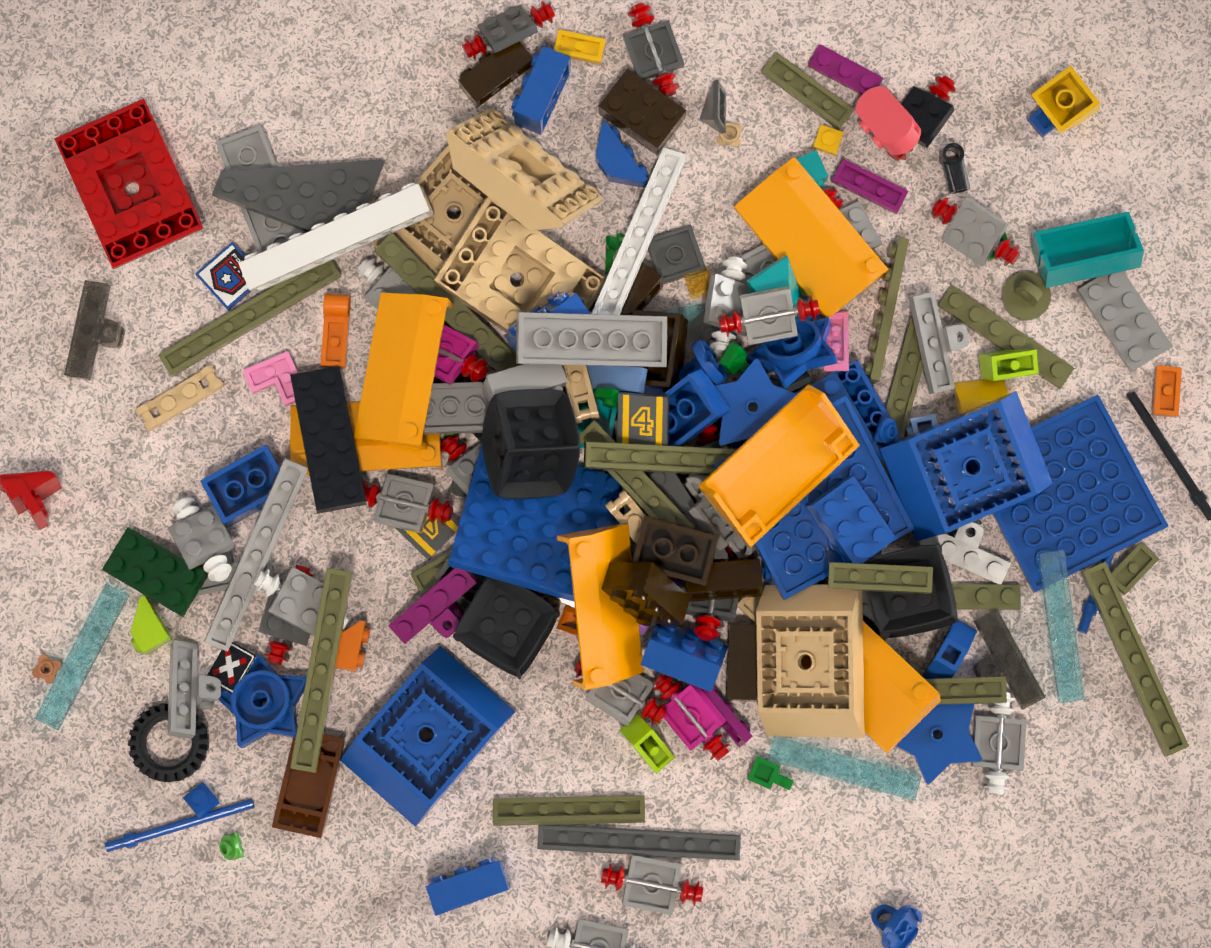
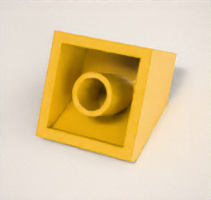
[1031,65,1100,134]
[954,379,1008,415]

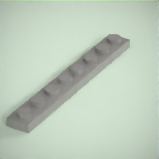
[204,457,308,652]

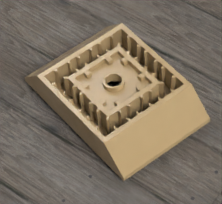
[446,108,604,231]
[371,146,487,276]
[434,196,606,333]
[756,585,865,738]

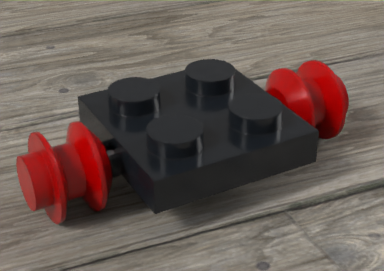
[887,76,956,161]

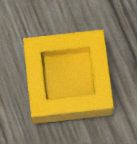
[813,124,844,156]

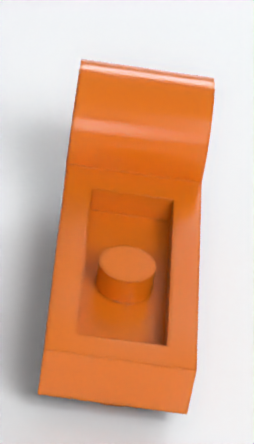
[320,293,351,369]

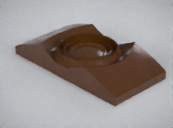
[272,734,345,838]

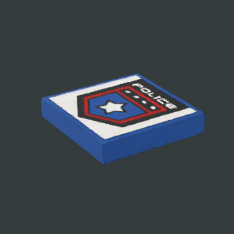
[196,242,251,311]

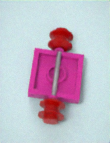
[434,325,488,385]
[653,674,730,761]

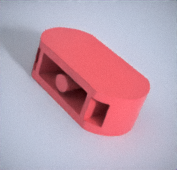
[856,86,921,155]

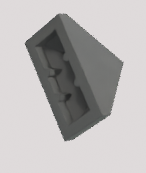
[700,80,726,134]

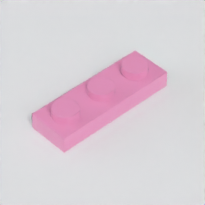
[824,311,849,371]

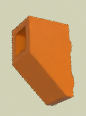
[336,621,371,672]

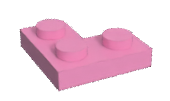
[243,351,298,407]

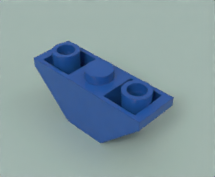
[596,121,649,188]
[922,620,977,679]

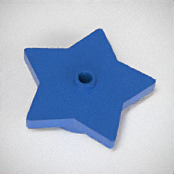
[746,317,837,388]
[715,359,797,447]
[218,654,307,748]
[895,704,982,785]

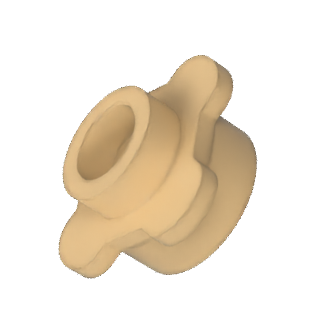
[717,123,742,147]

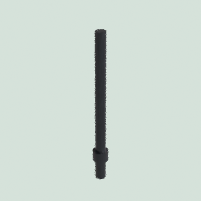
[1126,391,1211,521]

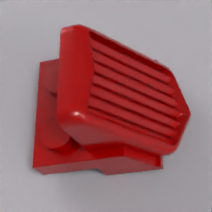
[0,471,61,530]

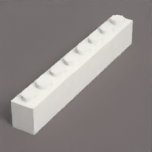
[239,183,434,293]

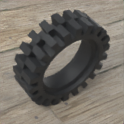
[128,703,209,782]

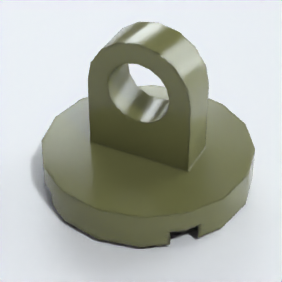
[1002,272,1051,321]

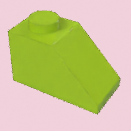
[979,349,1039,381]
[130,595,173,655]
[619,714,675,774]

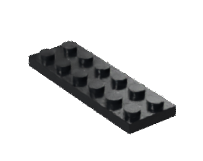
[290,366,367,514]

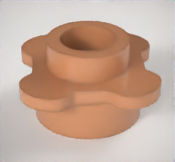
[32,655,62,684]

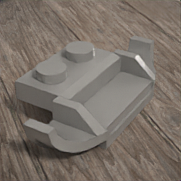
[686,474,756,557]

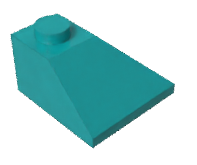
[747,255,802,318]

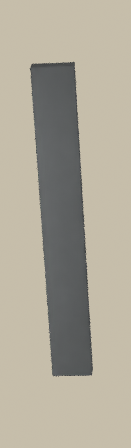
[537,825,741,861]

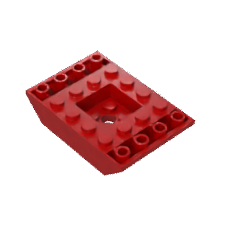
[54,98,204,270]

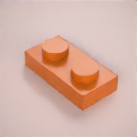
[1152,365,1182,418]

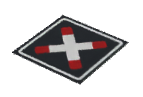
[206,642,257,694]

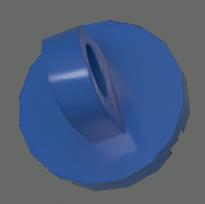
[678,339,728,385]
[871,904,922,948]

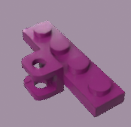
[388,568,478,644]

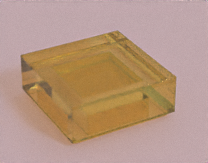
[683,268,710,300]

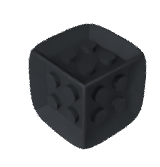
[482,389,580,499]
[863,544,959,639]
[453,577,560,680]

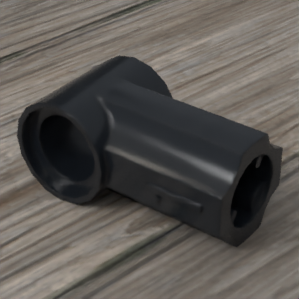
[939,143,970,194]

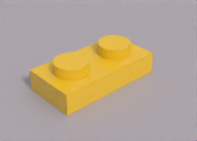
[554,29,606,65]

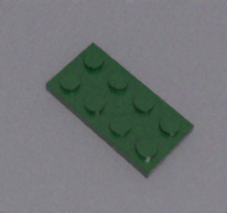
[102,527,209,617]

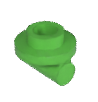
[219,832,244,860]

